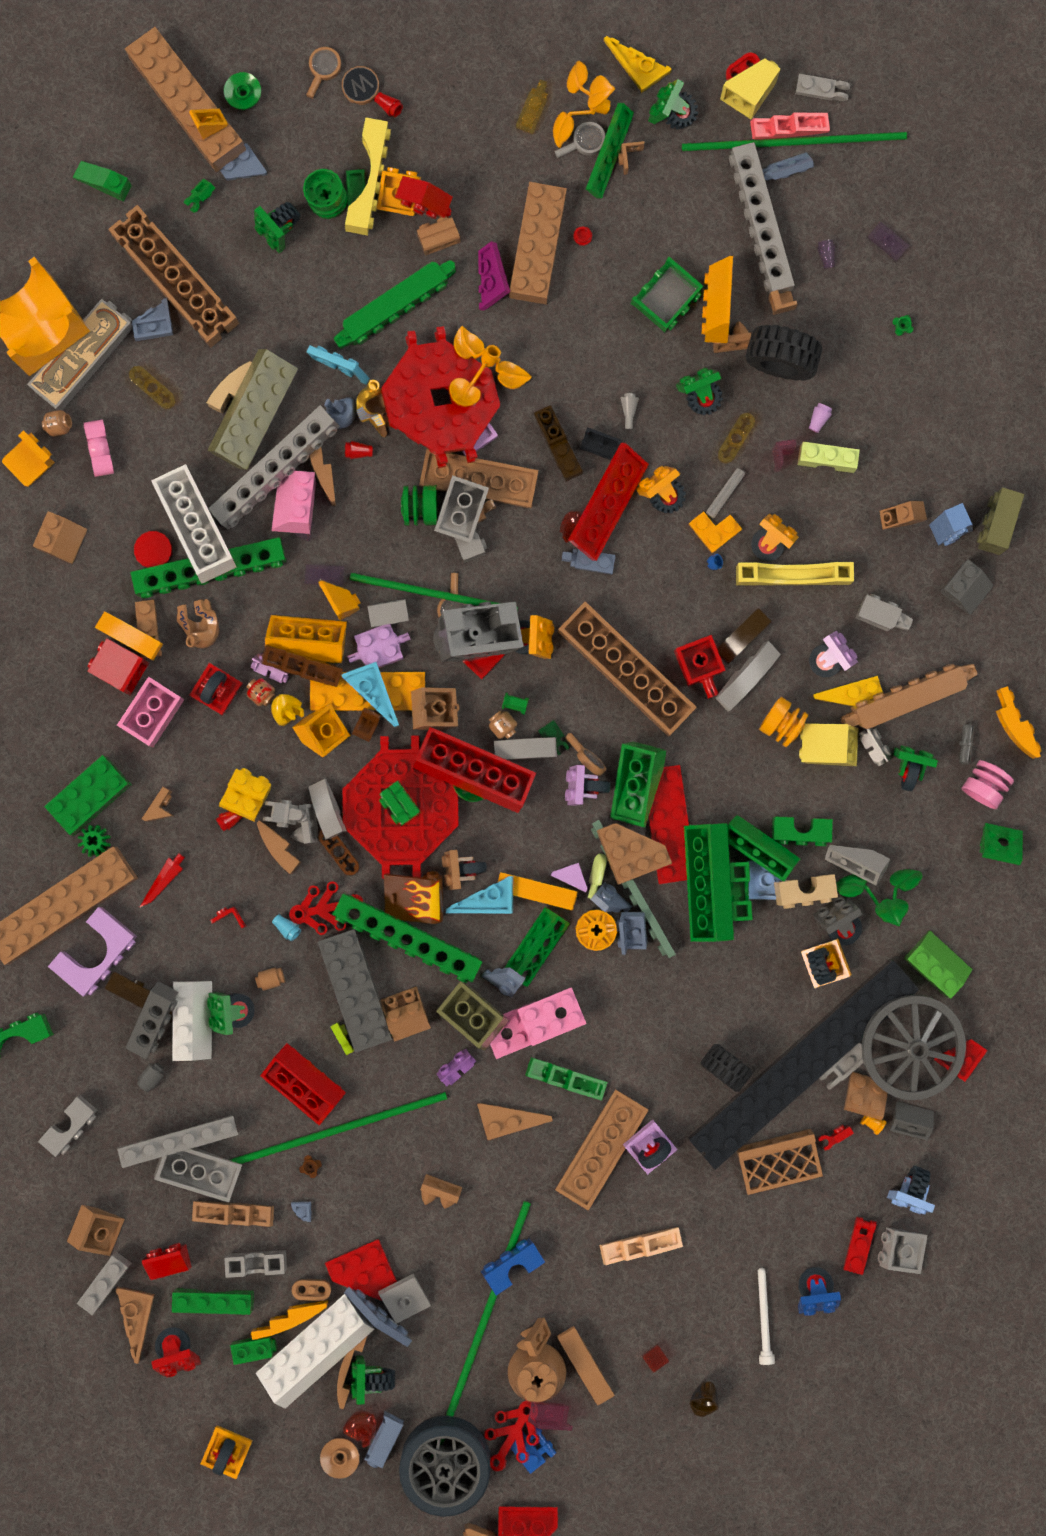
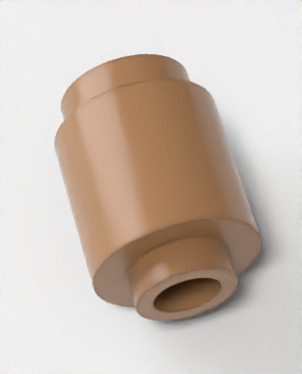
[255,967,285,991]

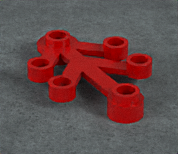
[289,881,364,935]
[484,1401,540,1471]

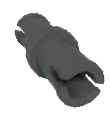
[959,725,975,765]

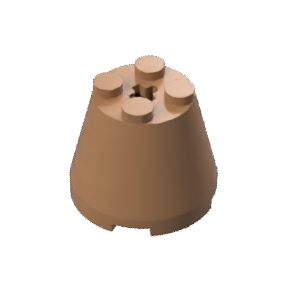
[508,1344,566,1403]

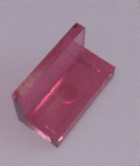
[772,439,797,472]
[528,1402,573,1431]

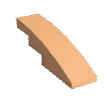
[600,1227,683,1265]

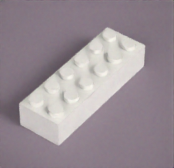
[151,464,236,583]
[256,1294,374,1408]

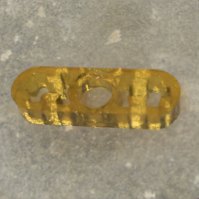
[129,366,176,409]
[718,413,755,464]

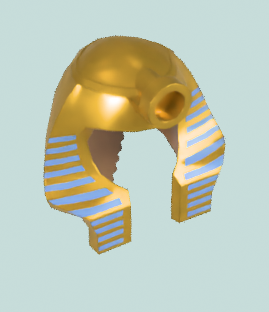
[357,380,387,437]

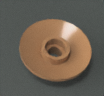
[320,1438,359,1479]

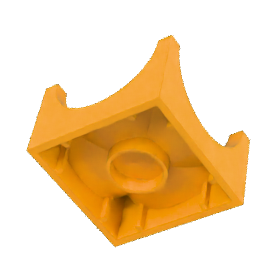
[0,257,90,376]

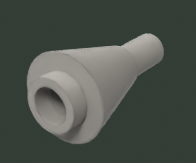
[620,393,639,429]

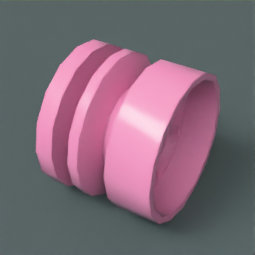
[962,760,1014,809]

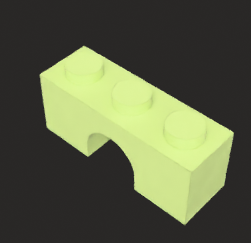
[797,442,860,473]

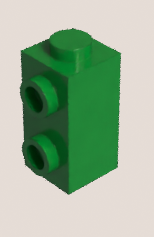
[230,1336,277,1365]

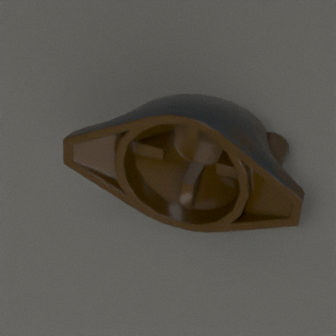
[689,1381,719,1417]

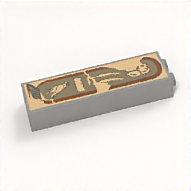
[27,299,133,410]

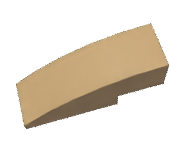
[206,361,252,414]

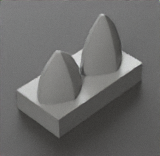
[290,804,320,844]

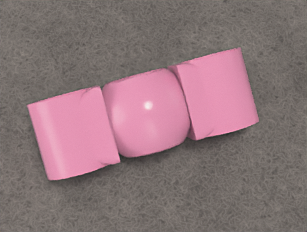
[84,420,114,477]

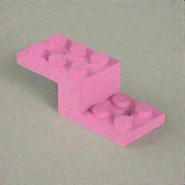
[490,987,586,1059]

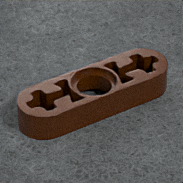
[318,830,360,876]

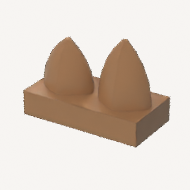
[713,321,751,353]
[420,1174,462,1209]
[517,1318,551,1357]

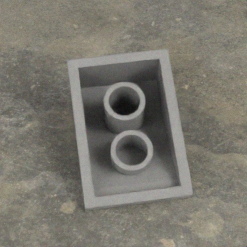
[434,475,489,543]

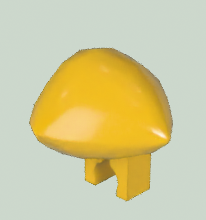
[271,694,304,726]

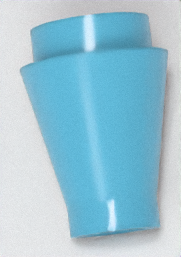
[272,914,301,941]

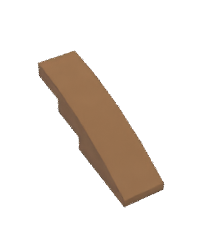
[309,447,336,506]
[192,1201,274,1227]
[557,1326,615,1405]

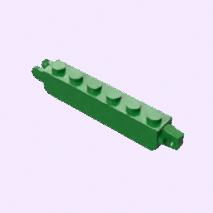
[334,261,456,349]

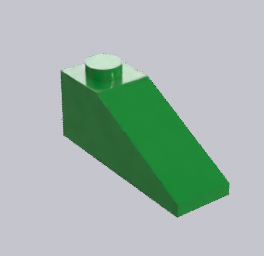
[73,161,132,202]

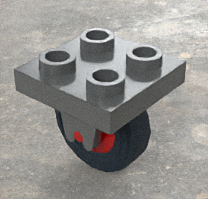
[813,896,862,945]

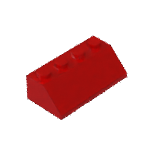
[260,1043,346,1125]

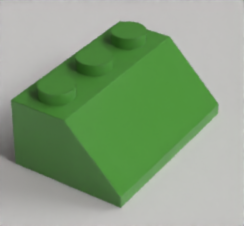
[903,930,973,999]

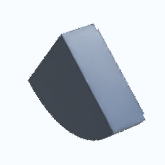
[291,1202,311,1222]

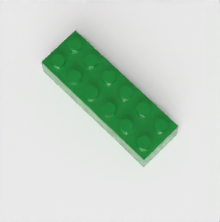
[684,823,734,942]

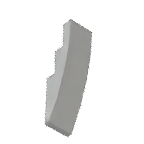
[716,641,781,711]

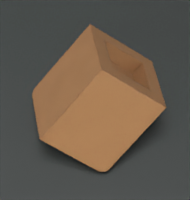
[769,290,798,315]

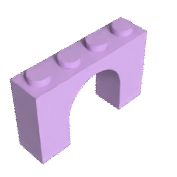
[48,907,137,997]

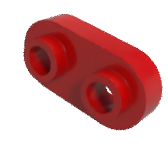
[726,53,760,81]

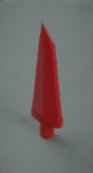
[140,853,185,907]

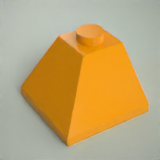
[318,580,361,621]
[292,704,350,757]

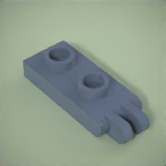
[762,152,814,180]

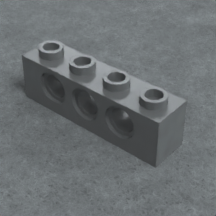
[126,981,179,1059]

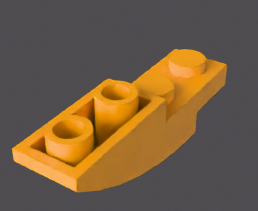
[996,686,1041,759]

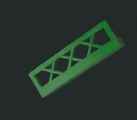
[504,907,570,987]

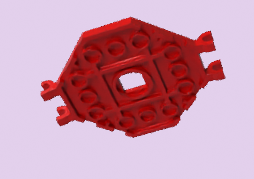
[381,326,500,468]
[343,736,459,879]

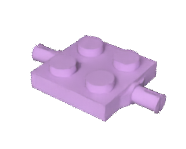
[347,624,411,668]

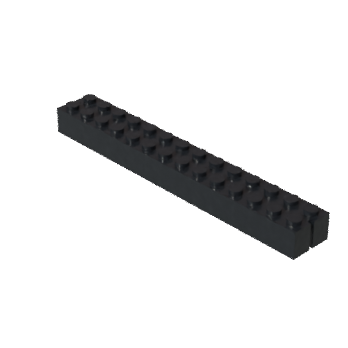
[688,960,919,1170]

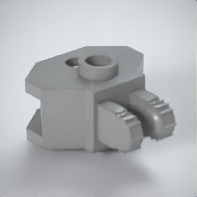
[263,799,310,828]

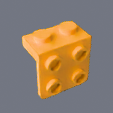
[2,430,55,487]

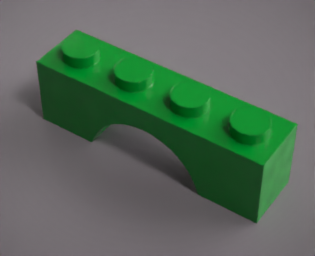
[0,1012,54,1054]
[172,1288,254,1315]

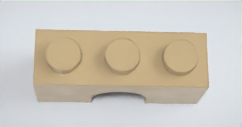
[774,874,838,909]

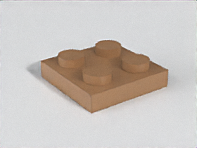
[844,1072,888,1120]

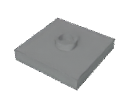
[378,1274,431,1324]

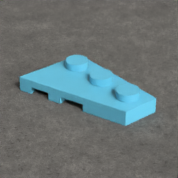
[307,346,370,385]

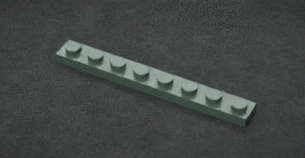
[590,820,676,958]

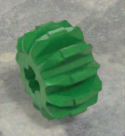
[78,825,111,857]

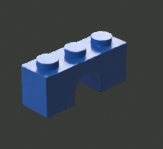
[480,1239,545,1296]

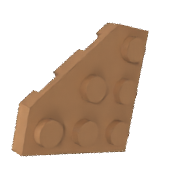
[597,823,672,885]

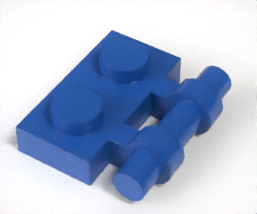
[511,1425,556,1474]

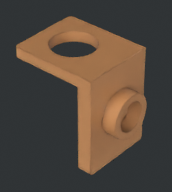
[618,141,645,175]

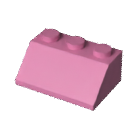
[272,471,316,534]

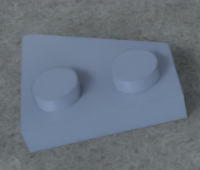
[220,143,267,181]
[132,298,173,341]
[591,882,632,912]
[481,967,525,998]

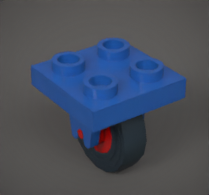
[798,1267,841,1316]

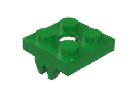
[979,823,1023,865]

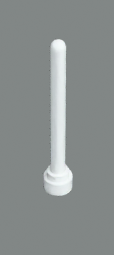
[758,1268,775,1365]

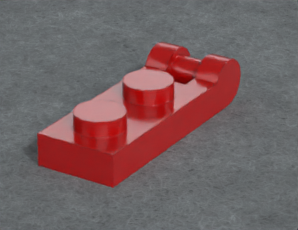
[843,1217,876,1275]

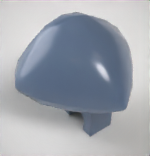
[324,397,356,429]

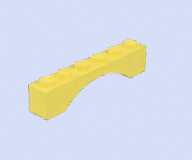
[345,118,391,236]
[736,562,854,585]

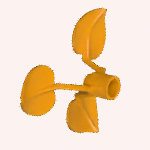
[553,61,615,148]
[449,326,532,406]

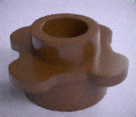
[299,1155,322,1178]

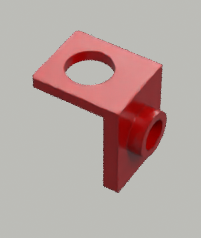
[210,907,247,928]

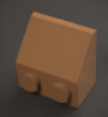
[33,511,88,564]
[67,1205,125,1256]

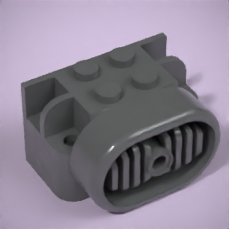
[433,602,523,662]

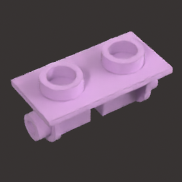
[251,654,289,683]

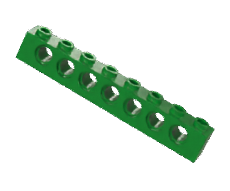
[130,537,287,599]
[333,892,482,983]

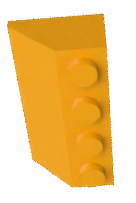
[701,256,733,343]
[265,615,347,663]

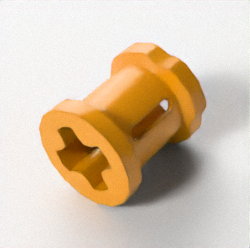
[860,1115,886,1135]

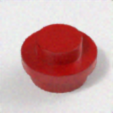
[573,226,592,246]

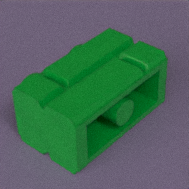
[379,781,421,826]

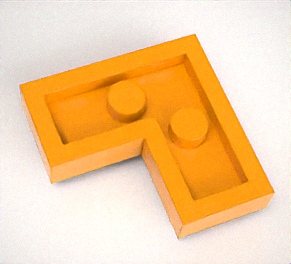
[689,512,742,553]

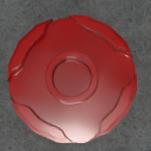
[134,531,172,568]

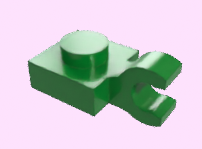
[184,179,215,213]

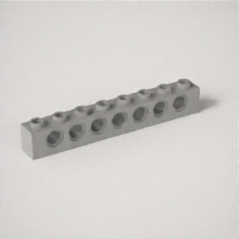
[729,142,795,294]
[208,405,340,529]

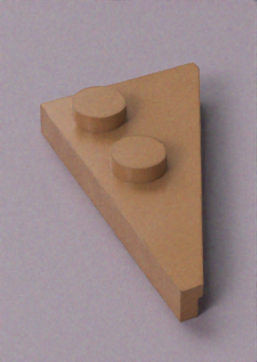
[477,1103,553,1140]
[116,1287,155,1364]

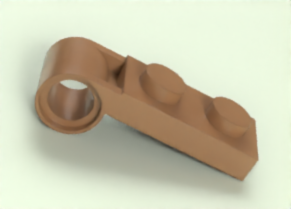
[135,600,162,658]

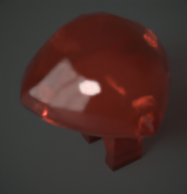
[560,511,583,543]
[343,1411,377,1448]

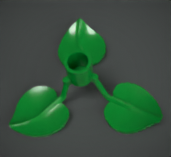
[836,869,923,926]

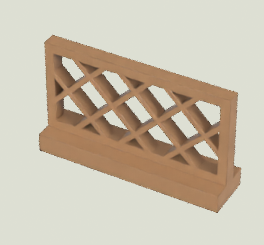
[737,1129,823,1195]

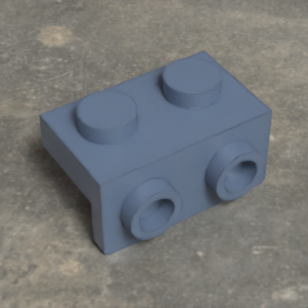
[616,912,647,955]

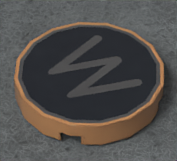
[342,66,379,105]

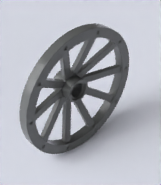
[862,995,966,1100]

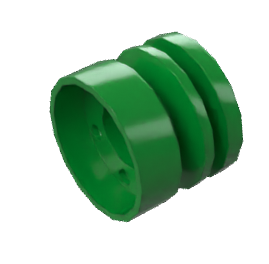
[303,169,348,219]
[401,485,438,526]

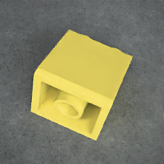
[720,59,780,119]
[799,724,858,766]

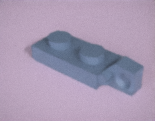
[562,549,615,575]

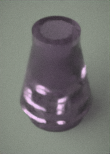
[817,240,836,269]

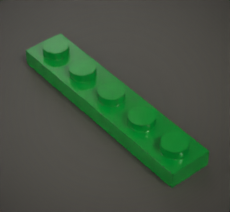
[586,103,634,199]

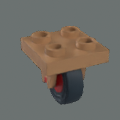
[442,850,487,890]

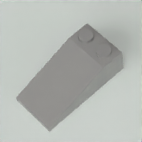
[154,1147,242,1202]

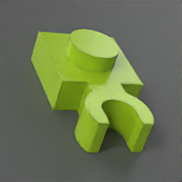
[331,1022,354,1055]

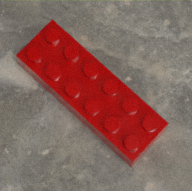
[412,727,536,813]

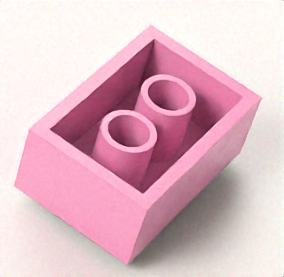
[117,677,184,747]

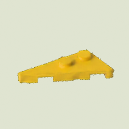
[604,36,672,92]
[813,676,882,707]

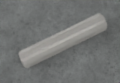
[706,468,745,518]

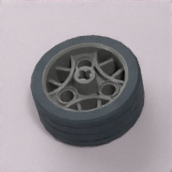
[399,1416,491,1517]

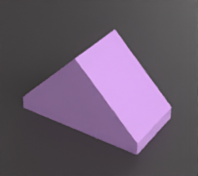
[551,863,587,892]

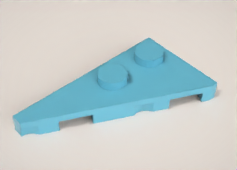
[341,662,399,727]
[446,876,513,914]

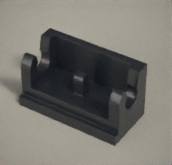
[580,427,623,460]

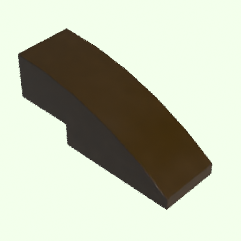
[717,608,772,664]

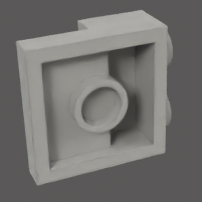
[878,1227,928,1274]

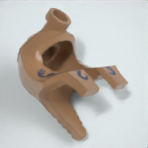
[177,599,219,648]

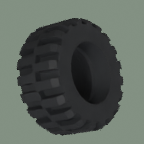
[745,325,823,381]

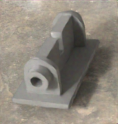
[859,727,892,766]

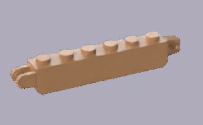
[840,663,977,729]

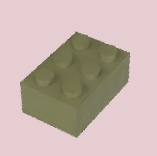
[977,487,1024,555]
[436,981,509,1050]

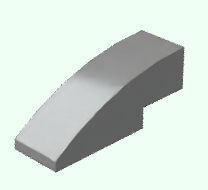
[494,737,557,760]
[309,779,347,839]

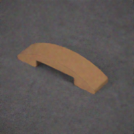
[337,1336,367,1409]

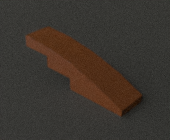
[260,645,343,687]

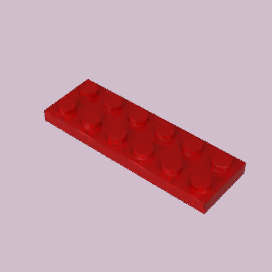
[568,443,649,561]
[648,765,689,884]

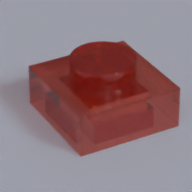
[642,1344,669,1373]

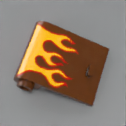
[384,871,443,924]

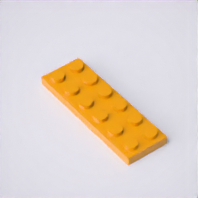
[310,672,425,711]

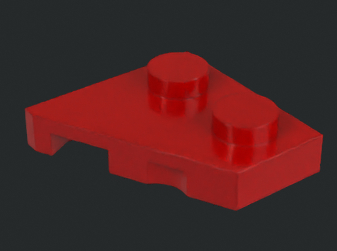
[934,1039,988,1082]

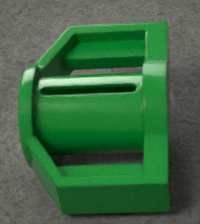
[502,692,529,715]

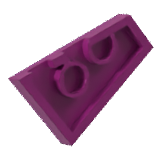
[478,241,510,311]

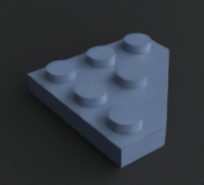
[344,1287,412,1347]

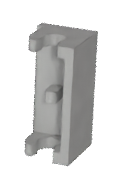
[367,599,409,627]

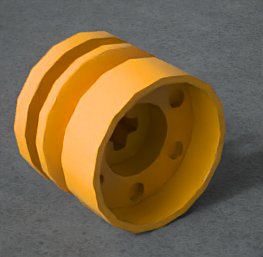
[759,697,809,747]
[575,910,617,951]

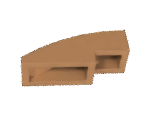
[257,820,301,874]

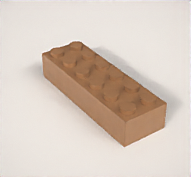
[509,182,567,305]

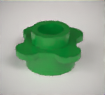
[892,315,913,336]

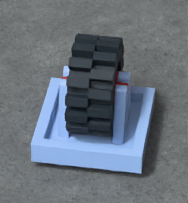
[887,1165,935,1215]

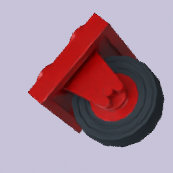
[190,663,243,716]
[151,1327,201,1377]

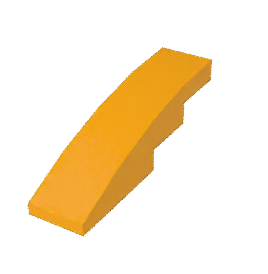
[95,611,163,660]
[498,872,578,910]
[251,1300,328,1340]

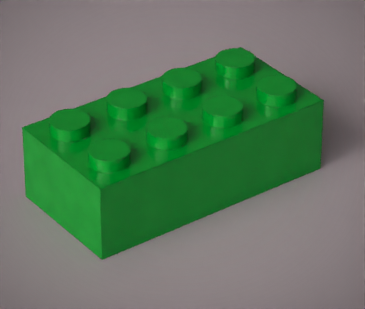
[44,755,132,836]

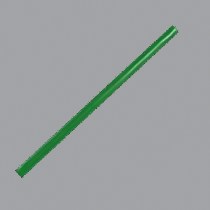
[350,573,519,612]

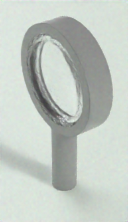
[555,122,605,158]

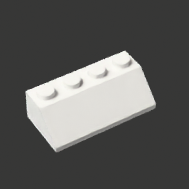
[172,981,212,1061]

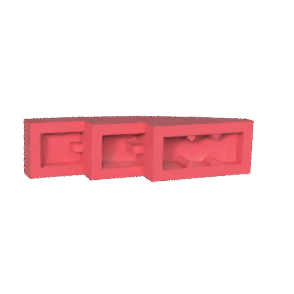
[750,113,830,139]

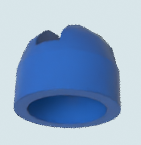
[707,554,723,570]

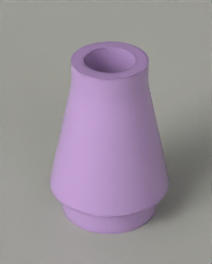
[809,403,832,433]

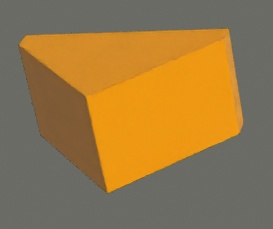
[189,109,228,139]

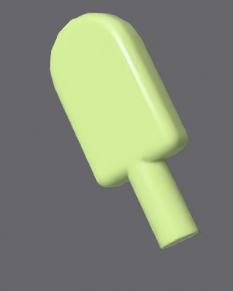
[588,854,607,899]

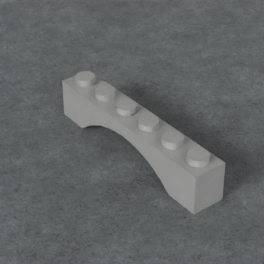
[117,1115,238,1168]

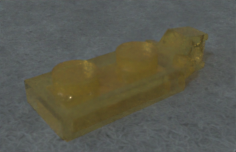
[516,79,548,134]

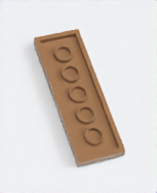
[419,449,539,509]
[555,1089,648,1211]

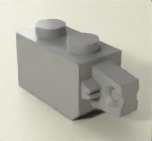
[856,594,913,631]

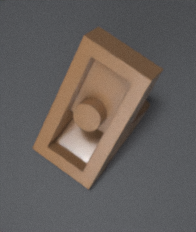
[142,787,174,822]

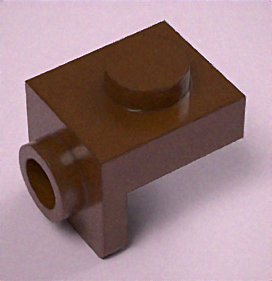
[352,708,381,742]

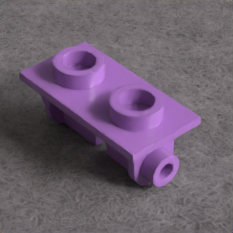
[437,1049,476,1086]

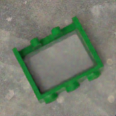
[630,257,703,333]

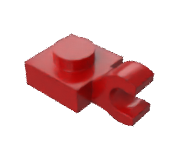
[818,1124,854,1150]

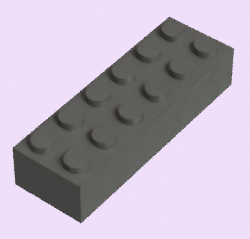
[318,929,393,1053]

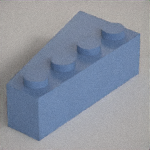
[929,503,973,546]

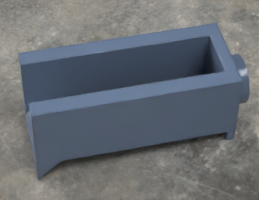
[364,1411,404,1468]

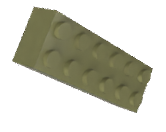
[207,349,298,470]

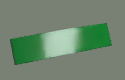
[525,1057,608,1101]

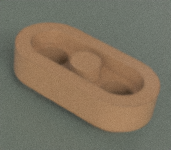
[292,1279,331,1301]

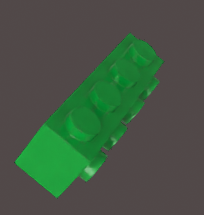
[727,815,801,882]

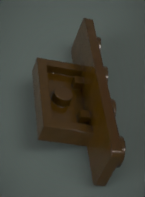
[105,972,173,1024]

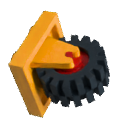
[636,466,686,513]
[801,939,852,988]

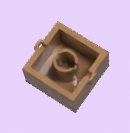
[411,688,459,730]

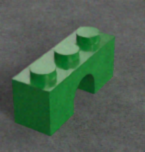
[772,817,833,846]
[729,862,753,921]

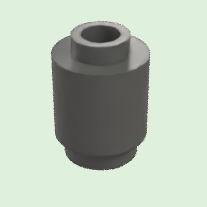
[137,1062,165,1092]

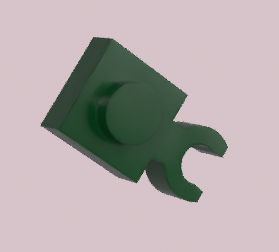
[538,720,569,756]

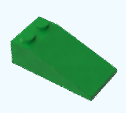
[610,741,667,827]

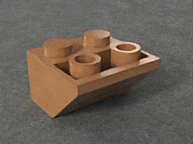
[381,986,431,1042]

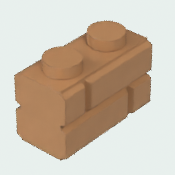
[417,217,460,256]

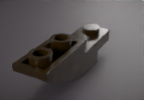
[534,405,583,482]

